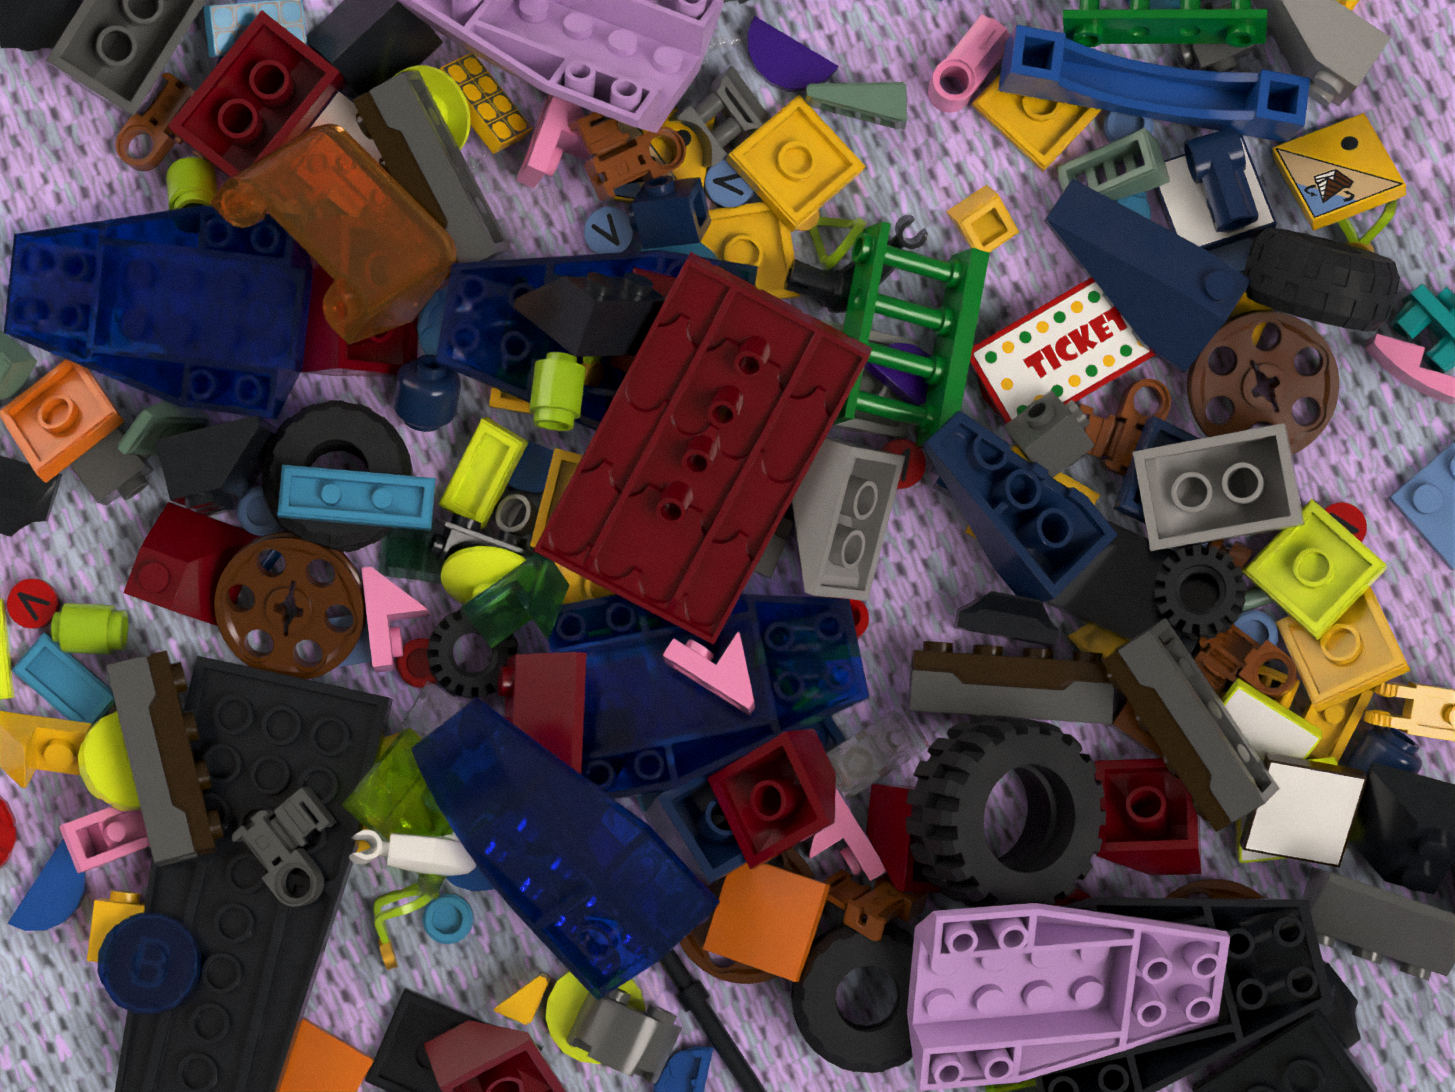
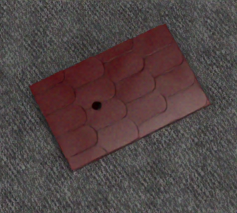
[533,252,872,645]

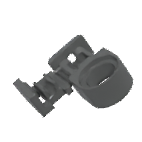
[232,787,337,907]

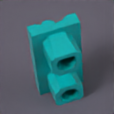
[1390,284,1455,374]

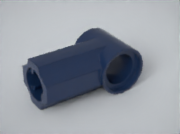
[1184,127,1259,233]

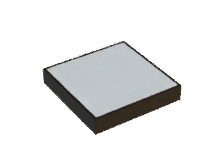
[1240,752,1368,867]

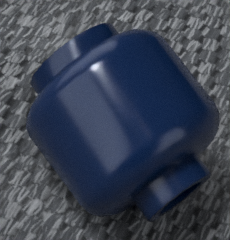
[393,355,461,432]
[1346,727,1422,774]

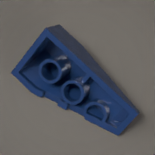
[1044,178,1251,373]
[922,411,1118,602]
[646,704,849,885]

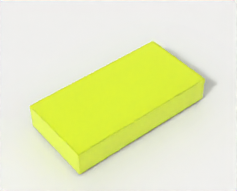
[438,417,529,529]

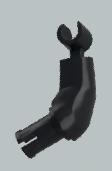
[784,215,928,314]

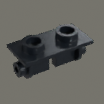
[428,513,539,562]

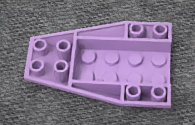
[397,0,724,133]
[907,903,1230,1091]

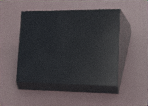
[307,0,443,96]

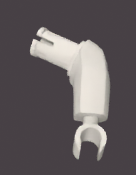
[349,800,499,876]

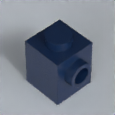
[629,175,711,250]

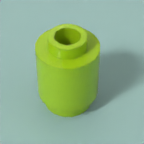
[166,157,219,230]
[529,352,586,431]
[51,603,129,655]

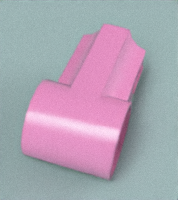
[928,14,1010,113]

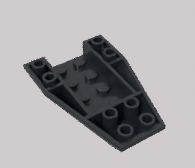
[1034,897,1333,1092]

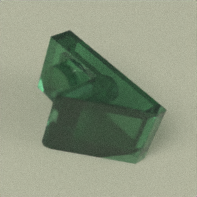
[378,528,444,585]
[461,553,569,648]

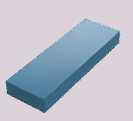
[277,465,436,531]

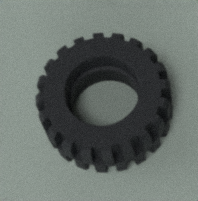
[906,715,1106,907]

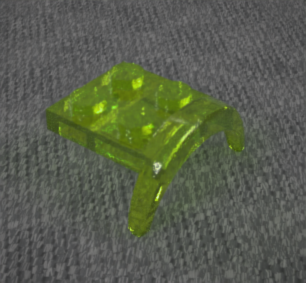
[342,728,500,899]

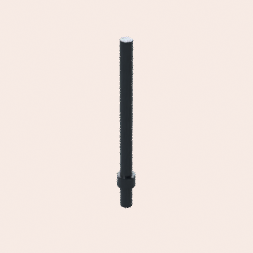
[657,948,767,1092]

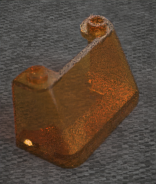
[210,123,457,345]

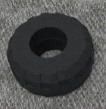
[1244,228,1400,332]
[262,400,413,553]
[791,919,914,1073]

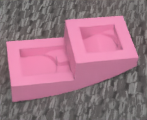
[1365,333,1455,405]

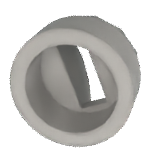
[495,494,539,537]

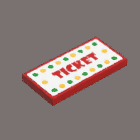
[969,277,1156,425]

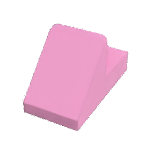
[516,94,590,189]
[361,567,430,673]
[663,632,755,716]
[808,788,886,881]
[59,807,150,874]

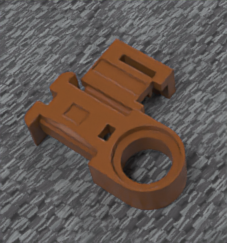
[115,73,205,171]
[568,112,686,201]
[1077,379,1171,477]
[1194,624,1297,700]
[822,869,929,941]

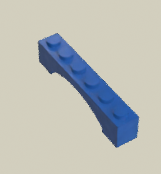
[998,25,1310,143]

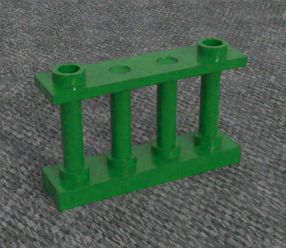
[1063,0,1267,48]
[833,221,990,449]

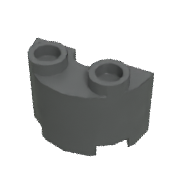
[566,982,682,1083]

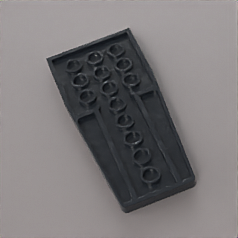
[114,656,393,1092]

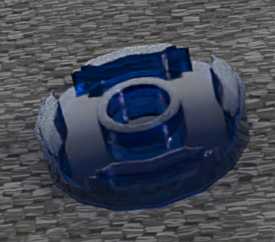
[97,913,201,1014]

